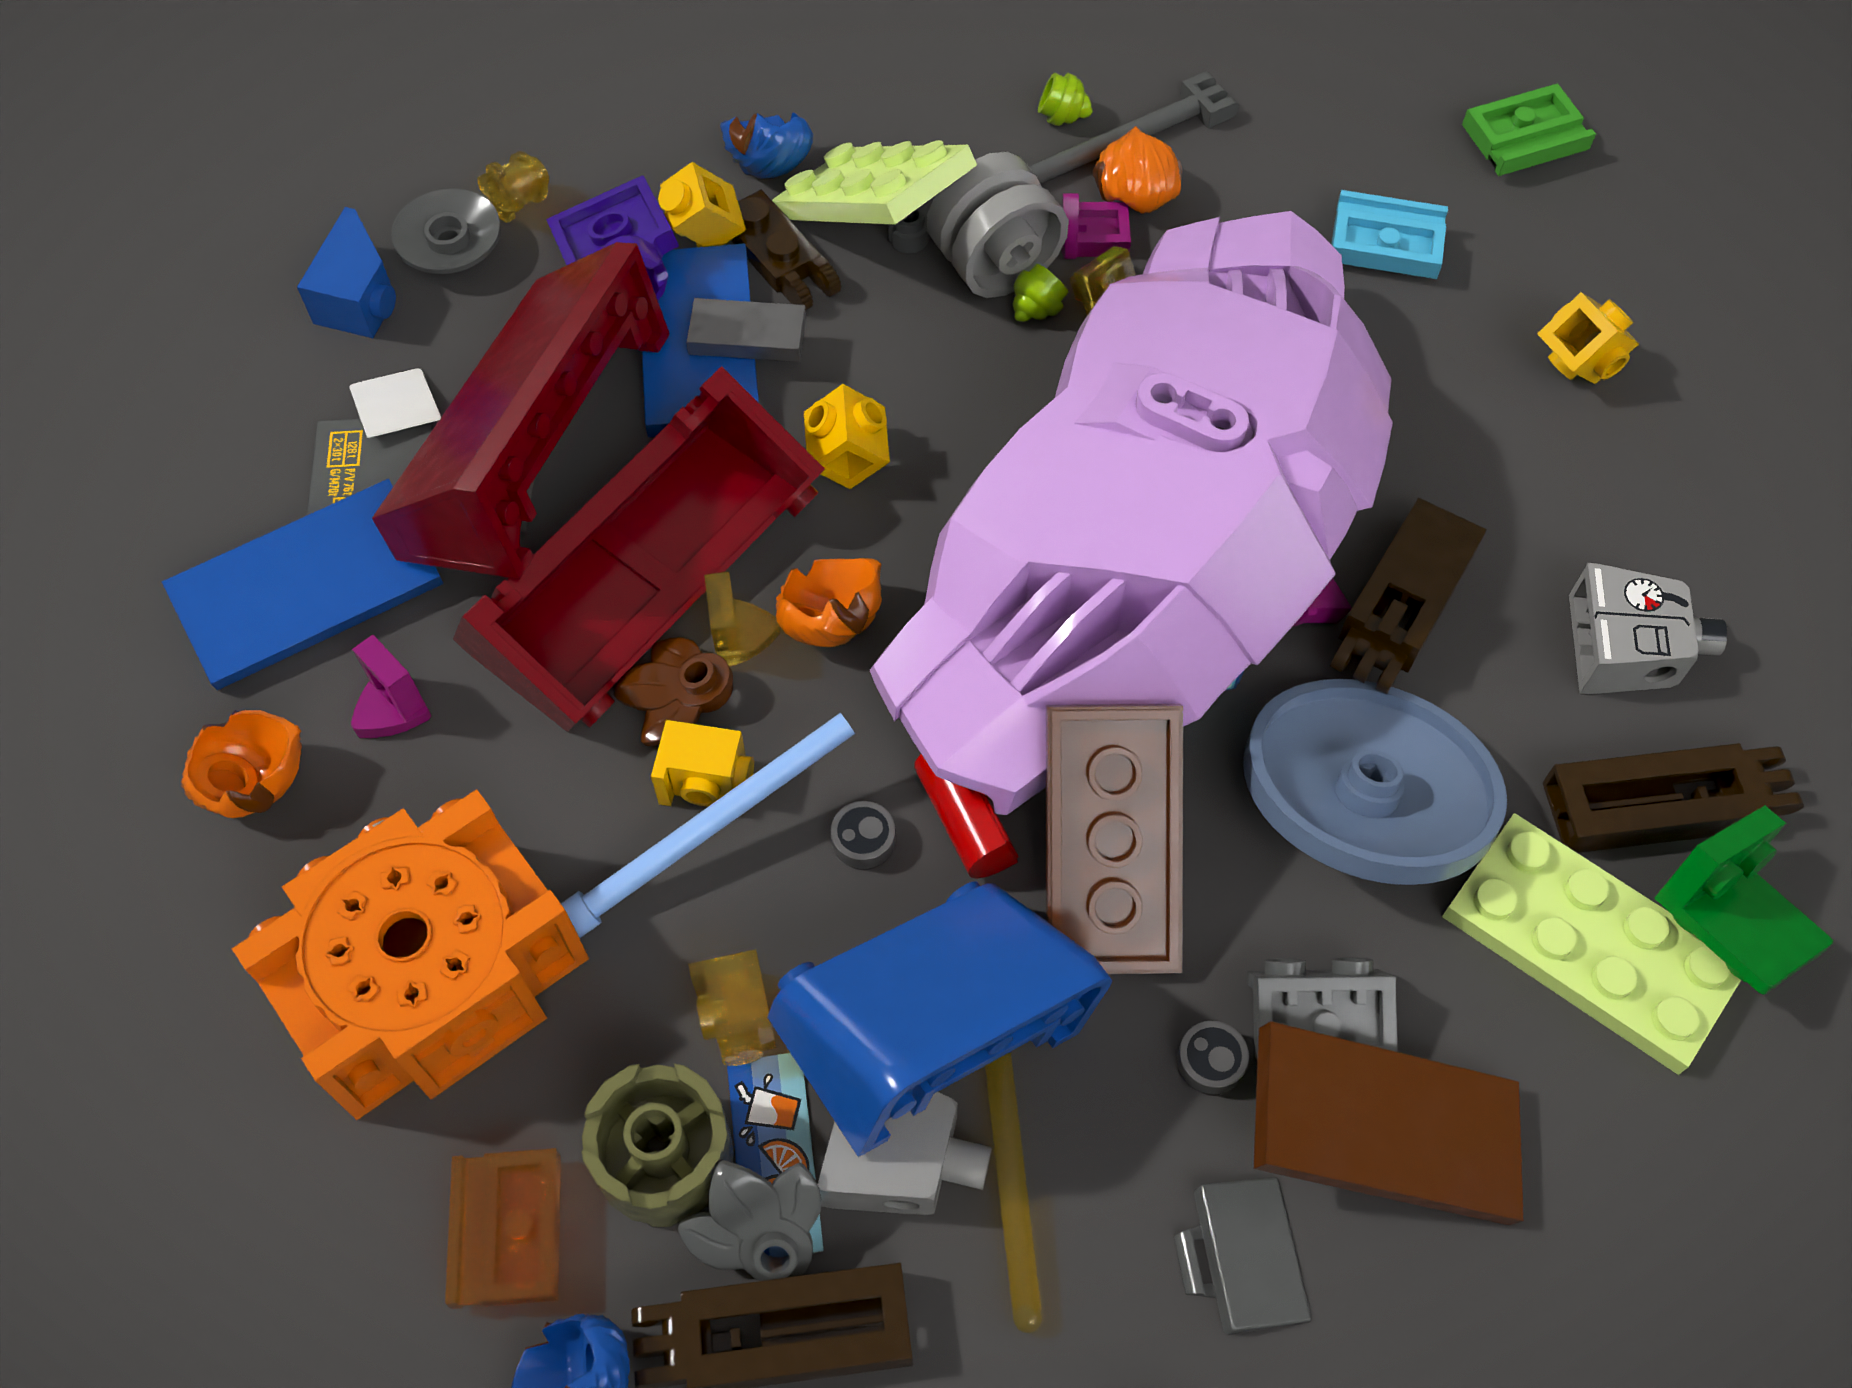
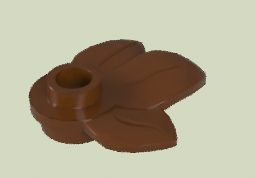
[613,637,733,746]

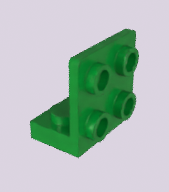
[1654,805,1833,994]

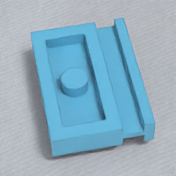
[1331,190,1448,279]

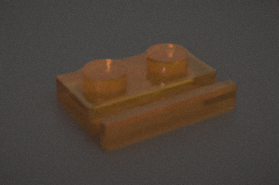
[445,1148,561,1309]

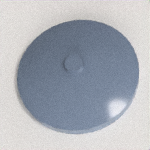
[1243,679,1507,885]

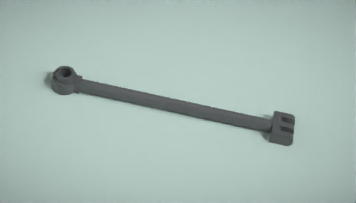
[888,72,1239,253]

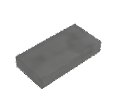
[687,298,806,362]

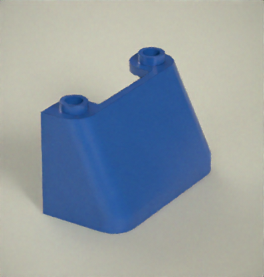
[767,881,1113,1157]

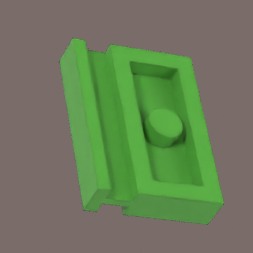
[1462,83,1596,176]

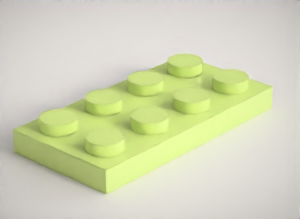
[772,140,977,224]
[1442,813,1741,1075]

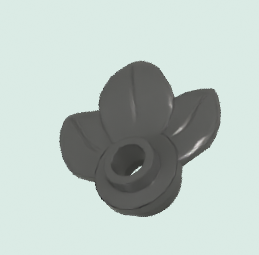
[678,1160,822,1281]

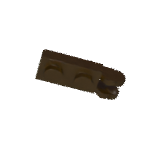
[731,189,842,310]

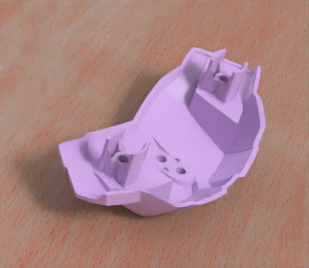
[870,211,1393,815]

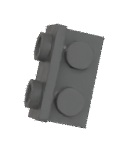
[1246,957,1397,1060]

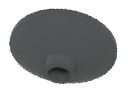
[391,188,501,274]

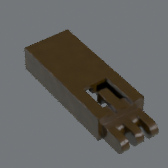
[1330,497,1487,695]
[1542,743,1804,853]
[631,1262,913,1388]

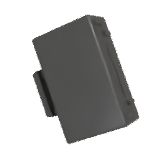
[1174,1177,1311,1335]

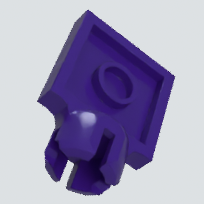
[546,175,679,301]

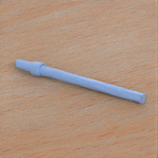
[561,713,855,938]

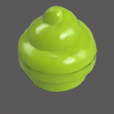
[1038,73,1093,126]
[1013,263,1069,322]

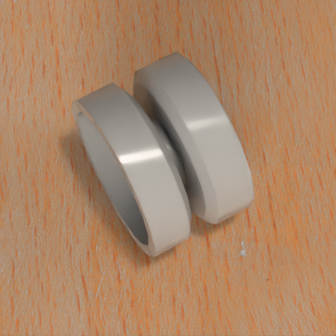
[927,152,1069,298]

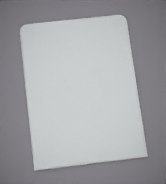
[349,368,441,438]

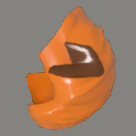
[1093,126,1182,214]
[776,558,882,647]
[181,710,302,818]

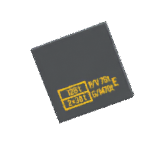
[307,419,436,515]

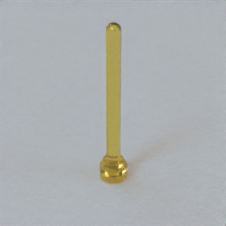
[985,1052,1042,1333]

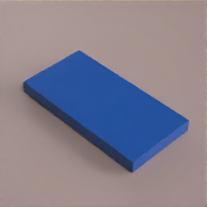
[642,244,759,437]
[162,478,444,691]

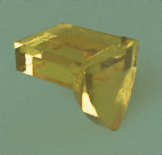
[705,572,781,667]

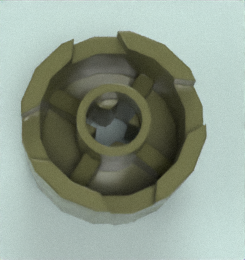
[581,1063,734,1227]

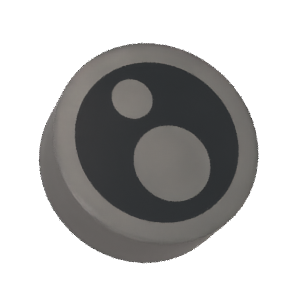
[831,801,896,869]
[1177,1021,1249,1095]

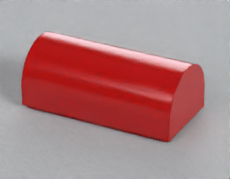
[914,754,1019,879]

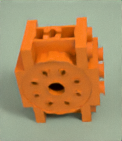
[232,789,589,1120]

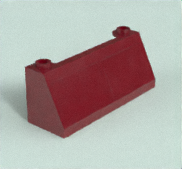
[372,242,670,579]
[453,366,825,732]

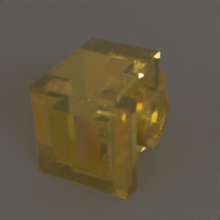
[689,949,776,1066]

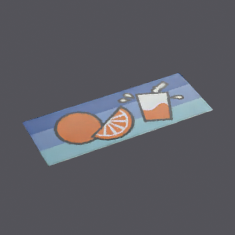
[727,1053,824,1257]

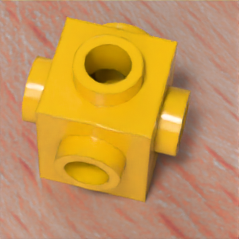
[1537,292,1639,384]
[804,384,890,489]

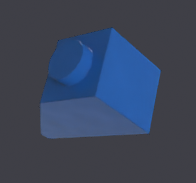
[297,207,396,338]

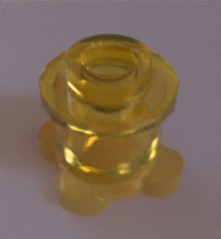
[477,151,549,223]

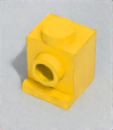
[658,162,746,247]
[651,720,754,806]

